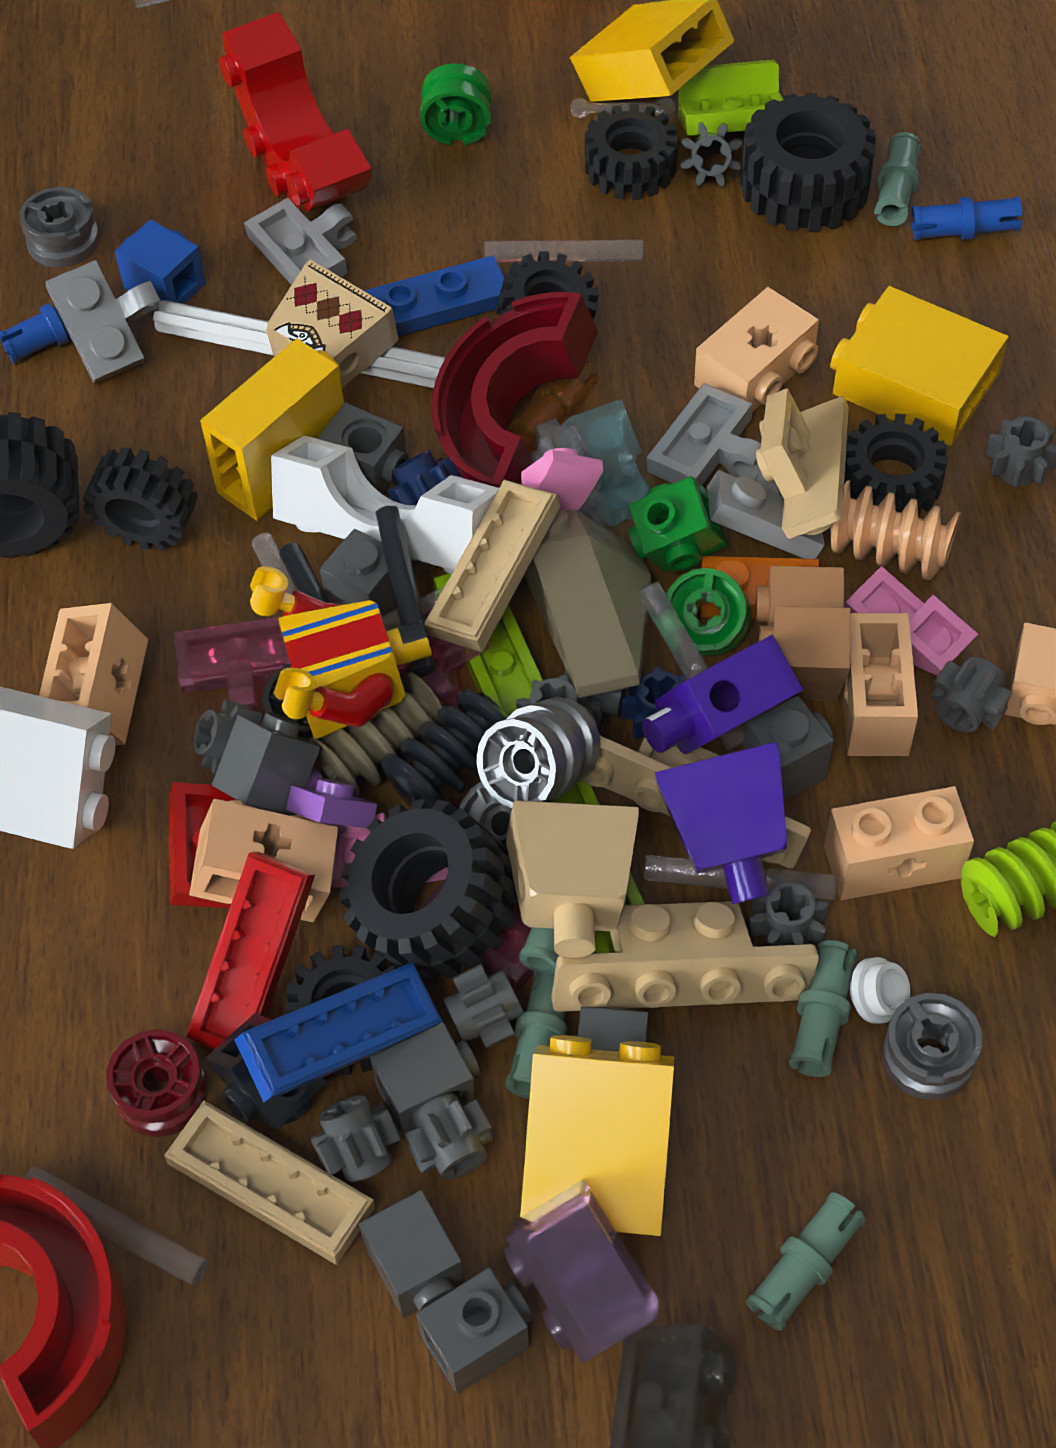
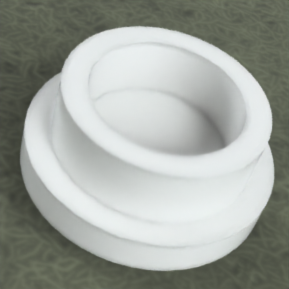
[850,957,910,1024]

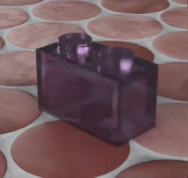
[504,1179,659,1363]

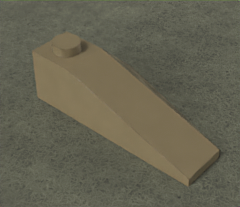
[525,509,652,698]

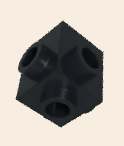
[205,1013,327,1129]

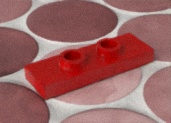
[186,851,316,1050]

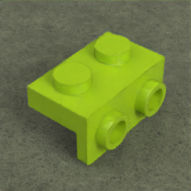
[677,60,784,139]

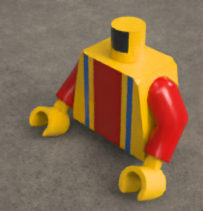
[250,566,432,739]

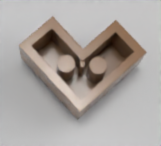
[755,566,850,701]

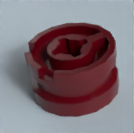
[106,1029,207,1137]

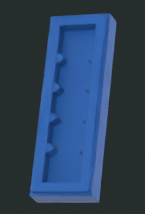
[363,255,504,336]
[234,962,442,1102]

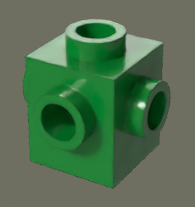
[629,476,728,573]

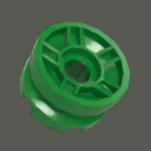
[420,64,491,145]
[663,568,752,657]

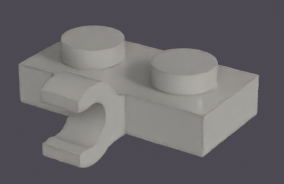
[244,198,357,285]
[46,260,160,384]
[647,384,761,485]
[707,469,825,559]

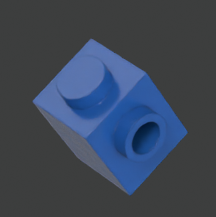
[115,219,206,305]

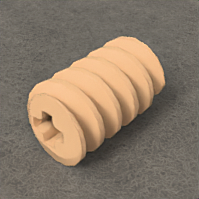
[830,480,961,581]

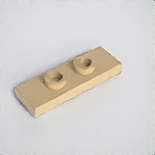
[424,480,561,652]
[164,1101,375,1265]

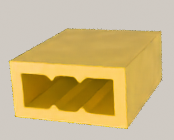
[570,0,735,102]
[830,286,1009,446]
[200,338,344,521]
[520,1035,674,1236]

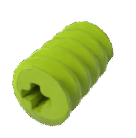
[961,821,1056,937]

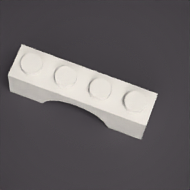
[271,435,499,574]

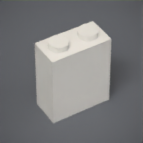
[0,687,116,849]

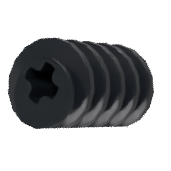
[381,689,508,808]

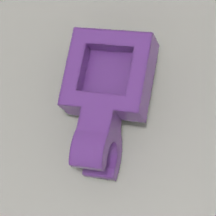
[286,767,377,828]

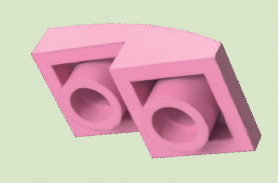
[521,448,603,511]

